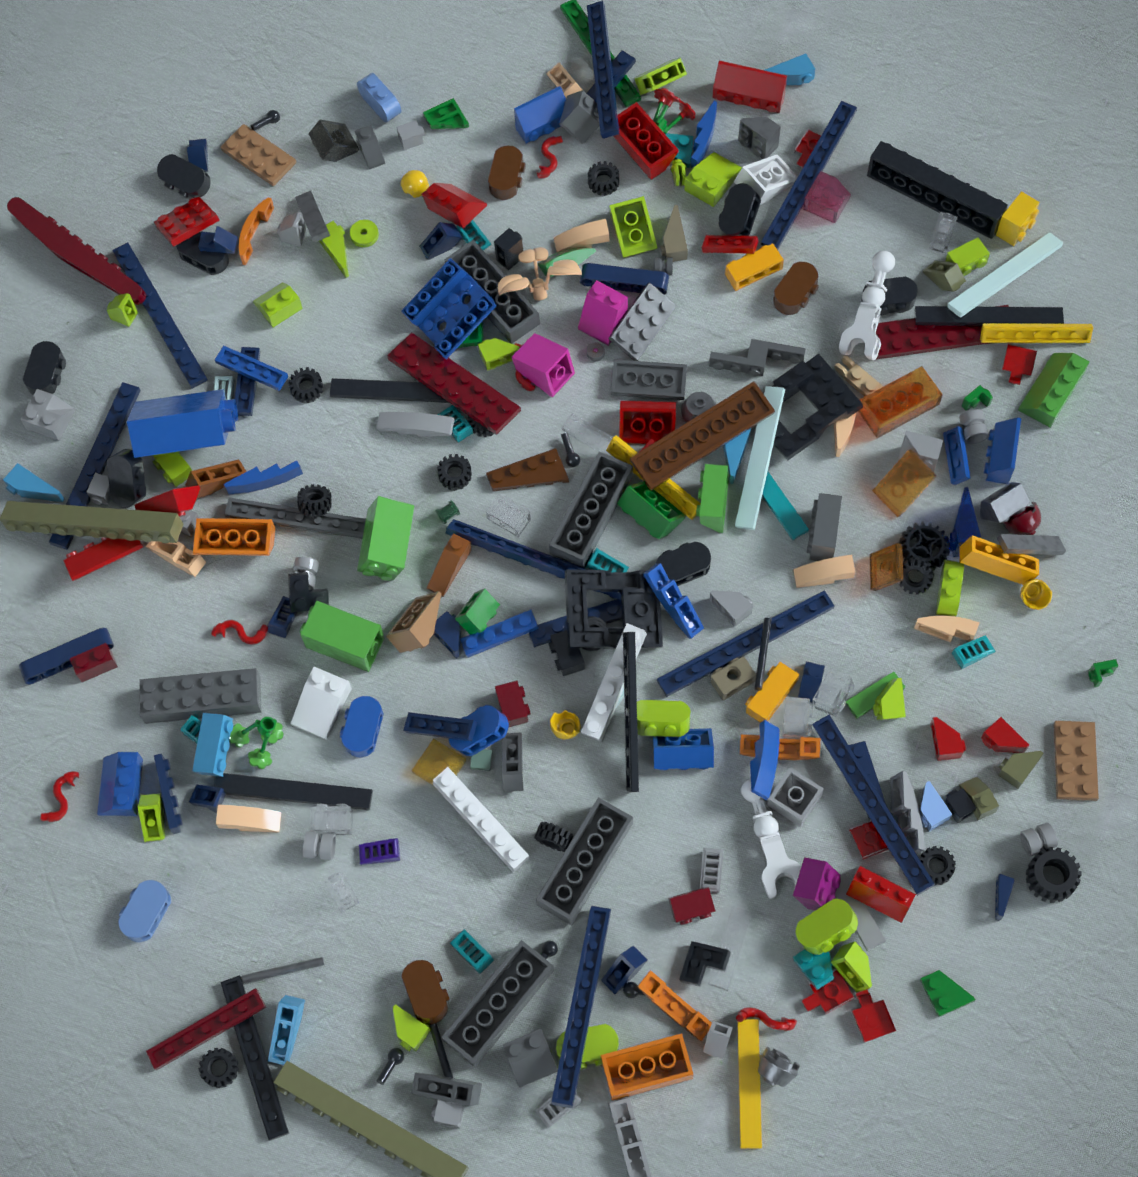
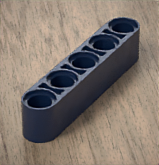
[580,263,669,295]
[19,628,114,685]

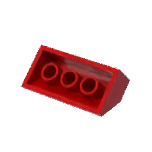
[712,60,787,113]
[613,102,679,180]
[63,537,144,581]

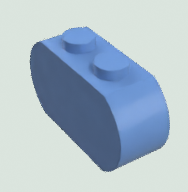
[357,73,402,123]
[118,880,171,942]

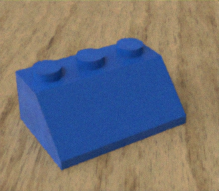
[514,86,566,144]
[983,417,1021,484]
[653,728,714,771]
[97,752,143,816]

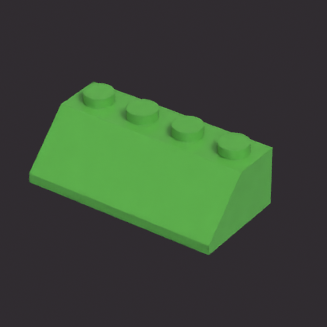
[1018,353,1090,428]

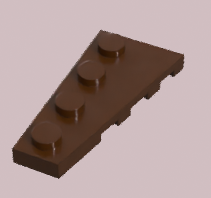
[486,448,569,492]

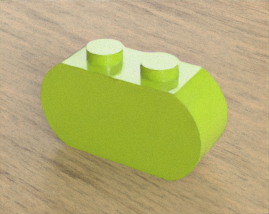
[634,57,687,95]
[936,560,964,617]
[637,700,691,737]
[796,899,858,955]
[556,1024,619,1070]

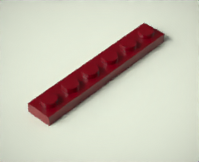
[146,988,266,1070]

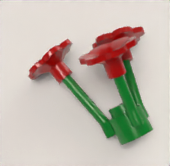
[653,88,695,134]

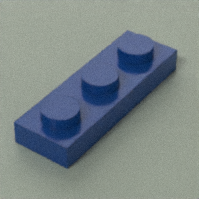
[943,426,971,485]

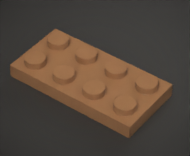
[221,124,296,187]
[1054,721,1099,801]

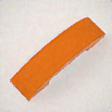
[239,197,274,265]
[740,734,821,760]
[637,970,712,1041]

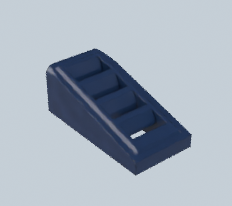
[268,596,297,638]
[995,874,1015,921]

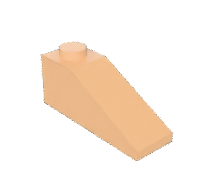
[546,62,582,98]

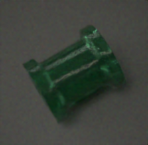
[435,500,460,524]

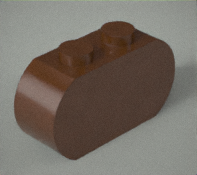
[488,145,526,200]
[773,262,819,315]
[402,960,450,1025]

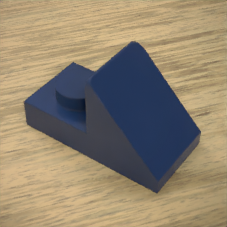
[187,139,208,172]
[198,226,238,254]
[797,661,825,704]
[189,784,225,813]

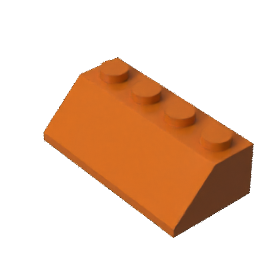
[193,518,275,556]
[601,1033,694,1101]

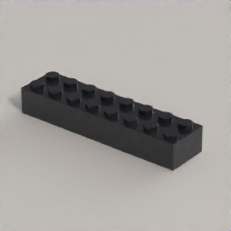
[867,141,1008,239]

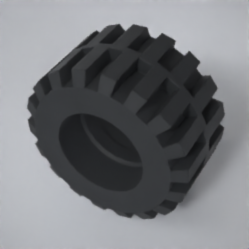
[1026,847,1082,903]

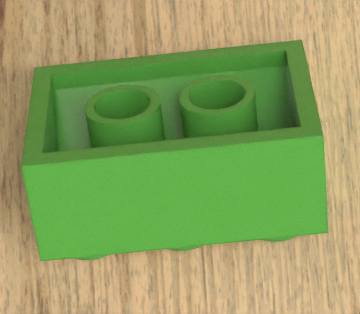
[696,464,729,533]

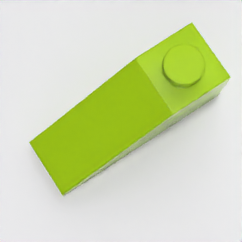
[319,220,349,278]

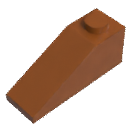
[185,459,247,498]
[427,533,472,597]

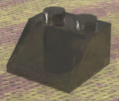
[308,119,360,162]

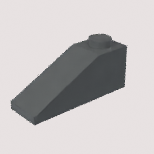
[502,732,524,792]
[411,1072,482,1106]

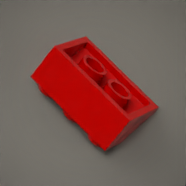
[421,183,487,228]
[619,401,676,444]
[134,485,200,517]
[846,866,916,923]

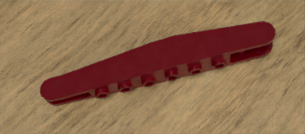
[7,197,146,305]

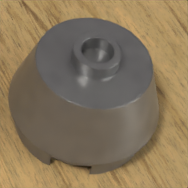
[681,392,716,422]
[758,1047,800,1087]

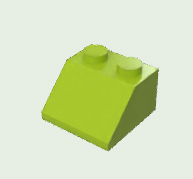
[253,282,303,328]

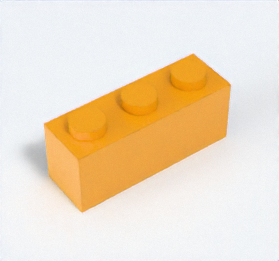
[725,243,784,291]
[745,662,799,723]

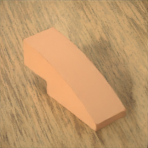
[554,219,609,253]
[833,413,856,457]
[146,541,206,577]
[793,555,855,588]
[914,616,980,643]
[216,805,281,832]

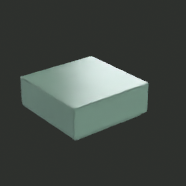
[470,749,492,771]

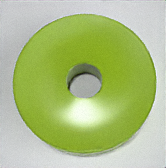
[350,219,379,248]

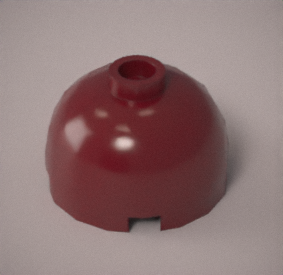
[1003,502,1041,535]

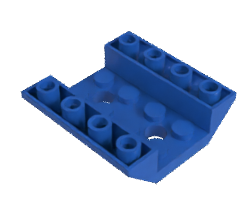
[401,258,496,360]

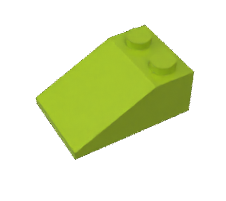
[684,152,742,207]
[608,196,658,258]

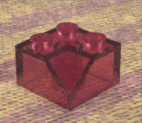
[803,171,851,223]

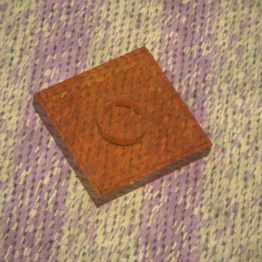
[869,543,903,591]

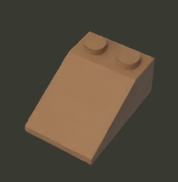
[386,591,441,653]

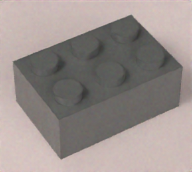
[806,493,842,561]

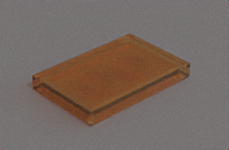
[872,450,937,517]

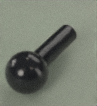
[251,110,280,131]
[561,433,580,467]
[540,940,558,959]
[623,982,646,998]
[376,1048,404,1085]

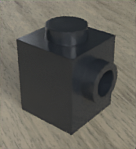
[944,788,977,823]

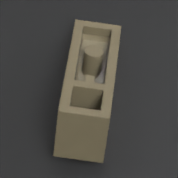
[660,205,688,262]

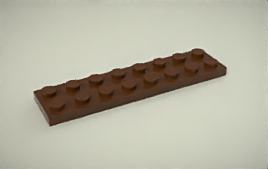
[630,381,775,491]

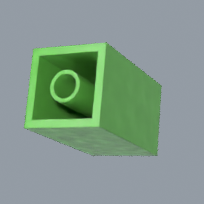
[357,496,415,581]
[300,601,385,672]

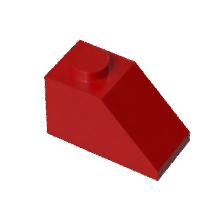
[930,717,966,761]
[981,717,1029,753]

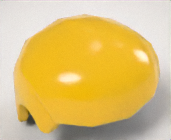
[400,170,429,198]
[1020,579,1052,610]
[550,710,581,740]

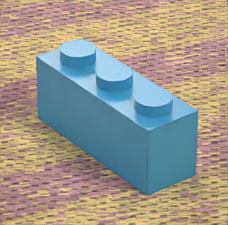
[192,713,233,777]

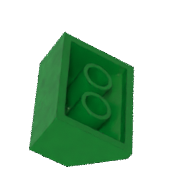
[617,481,687,540]

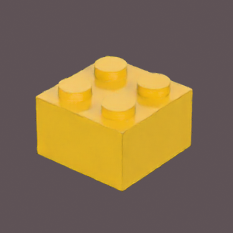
[996,191,1040,246]

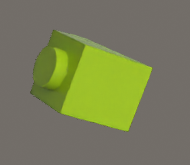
[106,293,138,327]
[478,338,520,371]
[873,678,906,720]
[138,793,165,842]
[831,941,872,993]
[393,1004,430,1052]

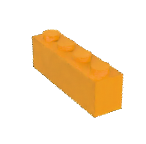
[959,535,1039,585]

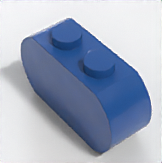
[340,696,384,758]
[449,705,509,757]

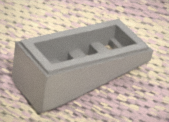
[700,848,723,893]
[536,1093,582,1128]

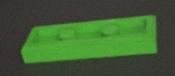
[845,672,905,719]

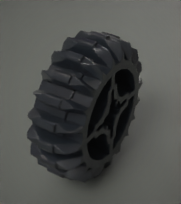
[898,521,951,572]

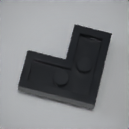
[288,572,329,613]
[679,941,731,987]

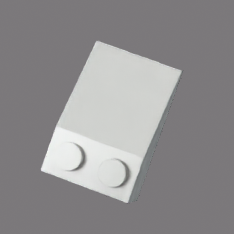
[734,155,798,205]
[291,667,352,740]

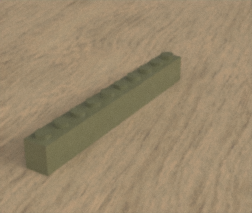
[0,501,184,543]
[273,1061,469,1177]

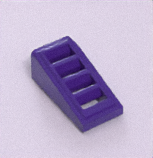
[359,838,400,865]

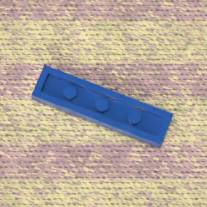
[215,345,288,391]
[460,610,539,658]

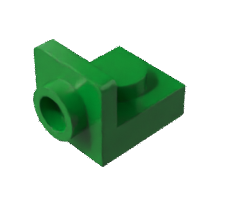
[961,385,993,411]
[1088,659,1118,687]

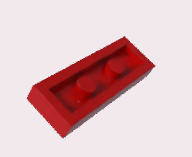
[701,235,759,254]

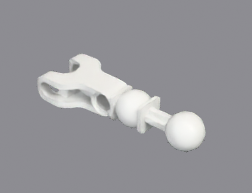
[839,251,895,360]
[741,778,801,899]

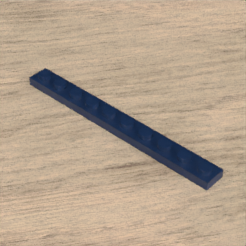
[587,0,620,139]
[761,100,857,250]
[112,242,208,389]
[49,382,141,550]
[445,519,621,600]
[657,590,835,697]
[812,714,935,896]
[551,906,611,1108]

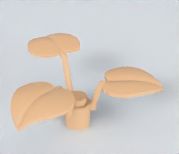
[498,247,582,301]

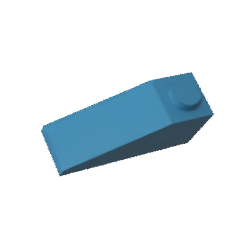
[764,53,815,86]
[723,428,751,484]
[3,463,65,502]
[268,995,305,1065]

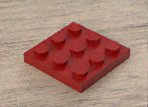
[154,197,220,247]

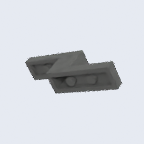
[709,339,806,376]

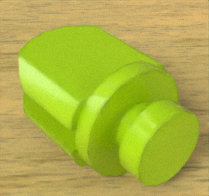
[670,159,686,186]

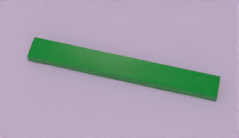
[560,0,641,107]

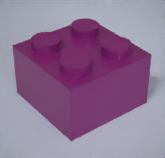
[793,857,841,910]

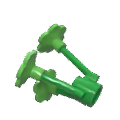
[229,717,284,769]

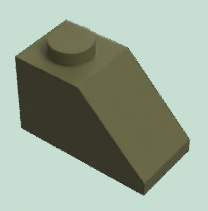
[923,260,966,292]
[998,751,1044,789]
[959,777,999,820]

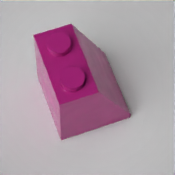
[578,280,628,346]
[512,333,575,397]

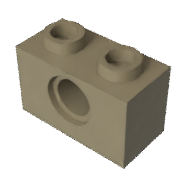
[710,656,756,701]

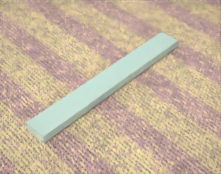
[947,232,1063,318]
[735,386,785,530]

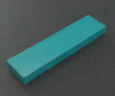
[762,471,809,541]

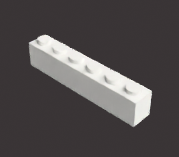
[581,623,647,742]
[433,767,529,873]

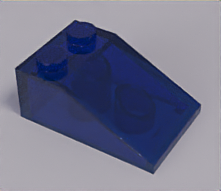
[947,487,982,558]

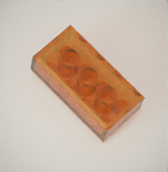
[858,366,943,438]

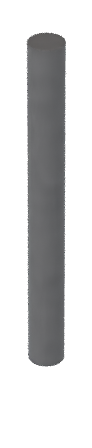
[242,957,325,983]

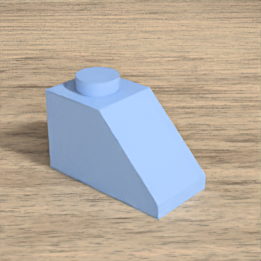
[919,781,952,831]

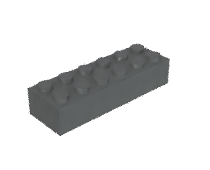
[444,240,540,344]
[549,451,633,568]
[139,668,262,724]
[536,797,633,926]
[441,940,554,1068]

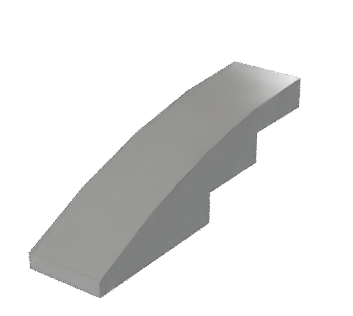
[376,412,455,437]
[890,771,925,855]
[835,873,886,951]
[609,1097,652,1177]

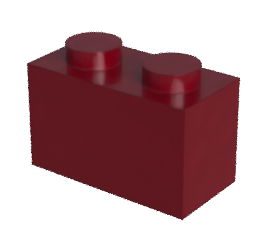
[70,643,118,682]
[495,680,531,728]
[668,887,716,925]

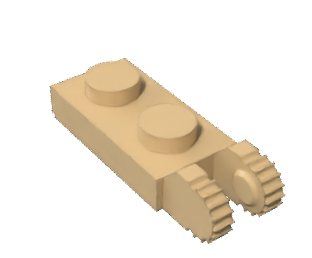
[834,356,884,401]

